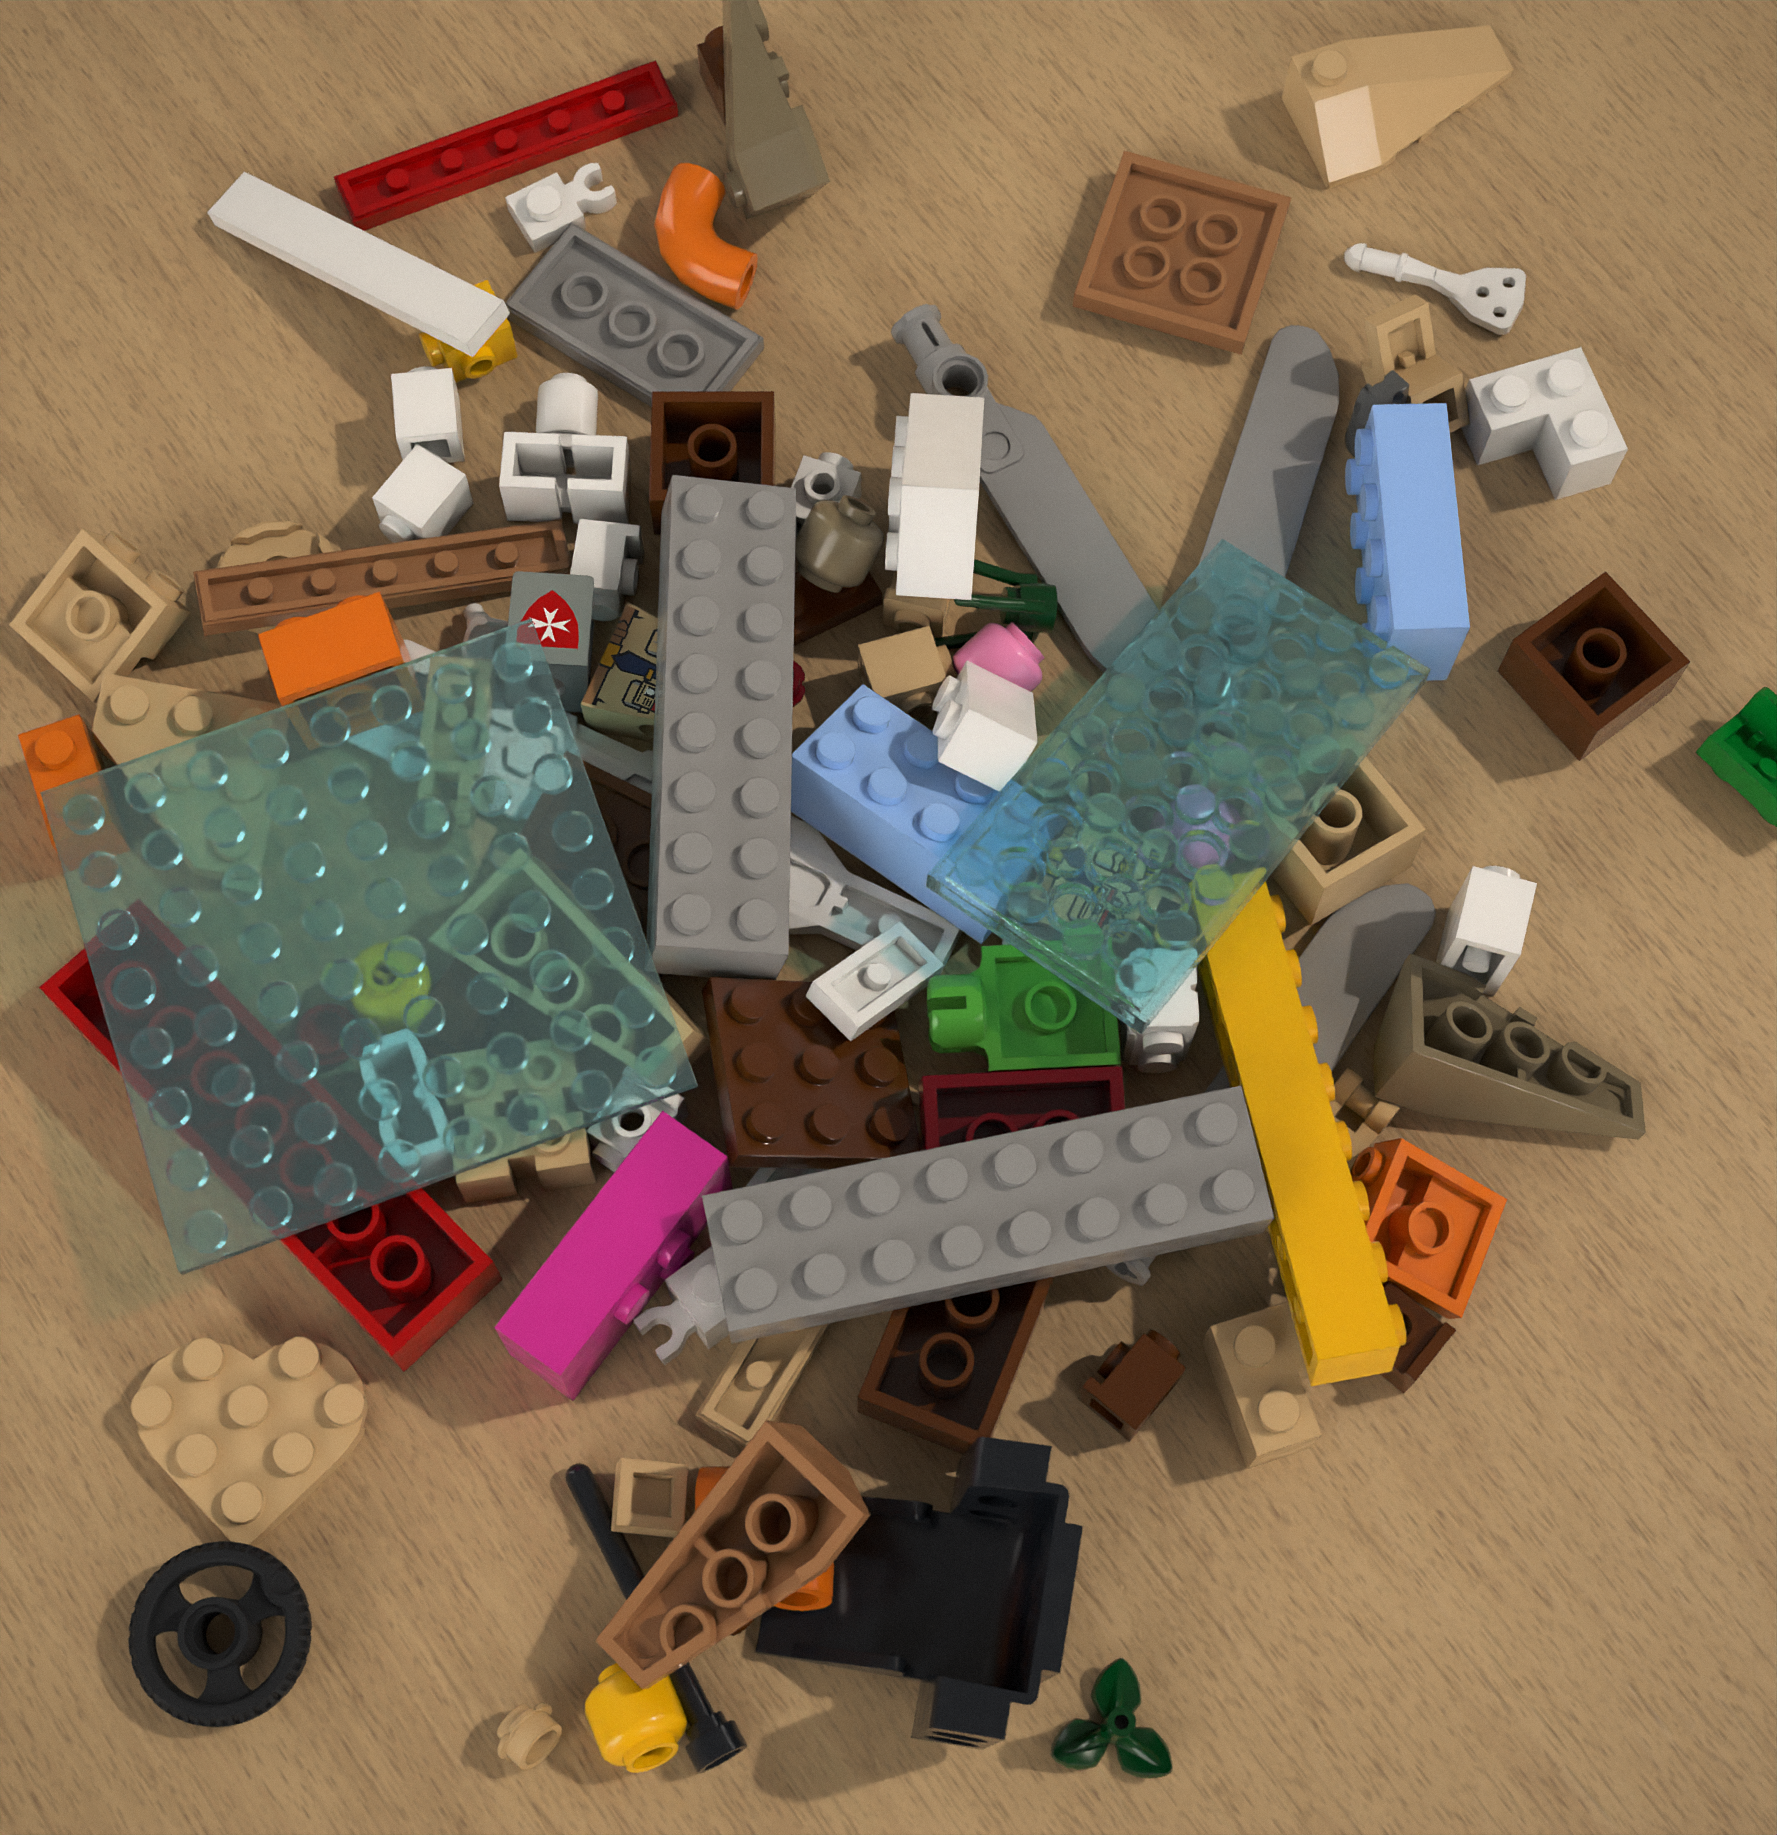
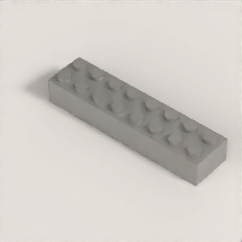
[645,475,796,980]
[702,1086,1274,1344]

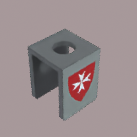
[504,571,594,712]

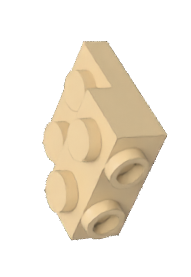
[9,528,191,703]

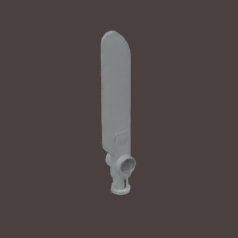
[891,304,1195,703]
[1179,325,1339,742]
[1106,883,1436,1286]

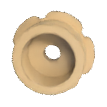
[497,1703,562,1770]

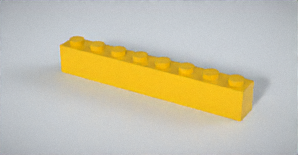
[1184,872,1406,1386]

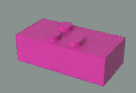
[494,1110,733,1401]

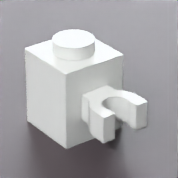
[633,1246,729,1365]

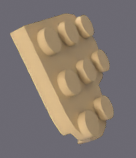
[131,1337,368,1547]

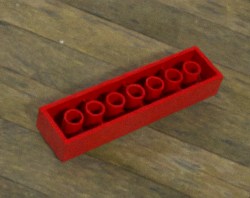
[39,900,503,1372]

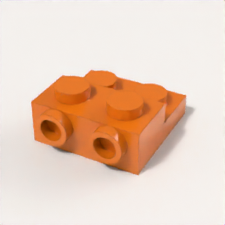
[1351,1138,1507,1319]

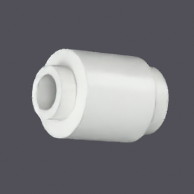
[536,373,598,468]

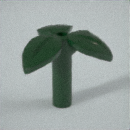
[1051,1658,1173,1779]

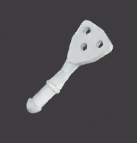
[1344,243,1526,335]

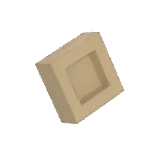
[611,1457,688,1538]

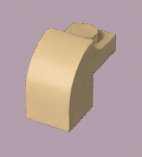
[1361,294,1470,433]

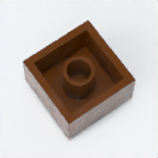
[649,391,776,535]
[1497,571,1690,761]

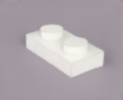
[806,921,944,1041]

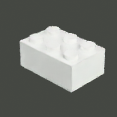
[885,393,984,600]

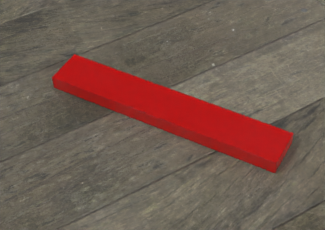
[333,60,678,231]

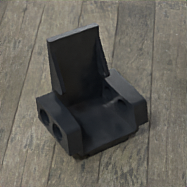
[755,1437,1083,1750]

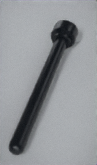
[565,1463,748,1774]

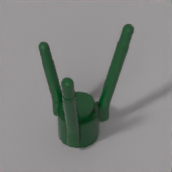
[934,559,1057,650]

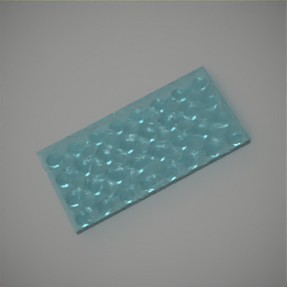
[926,538,1431,1034]

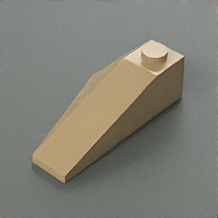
[1282,25,1514,189]

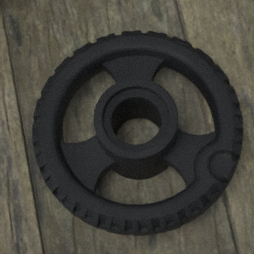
[128,1541,312,1727]

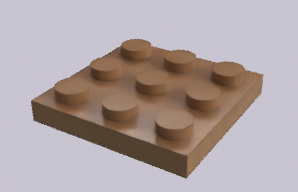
[1072,150,1292,355]

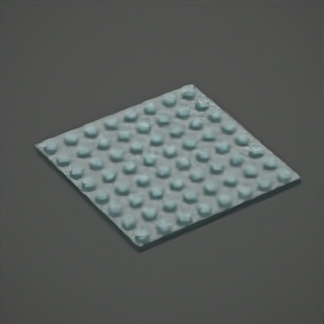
[40,618,698,1275]

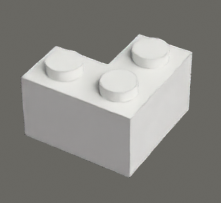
[1461,347,1628,500]

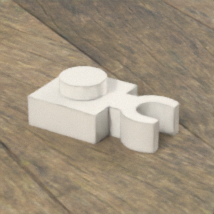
[505,163,617,253]

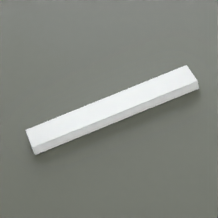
[207,172,510,357]

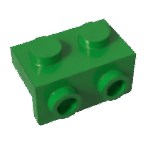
[1695,687,1777,827]

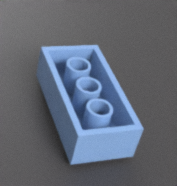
[1345,403,1470,682]
[791,684,1068,944]

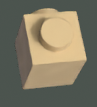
[858,626,955,720]

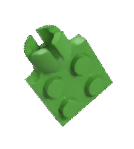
[927,940,1121,1073]

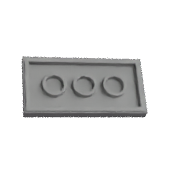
[505,223,764,407]

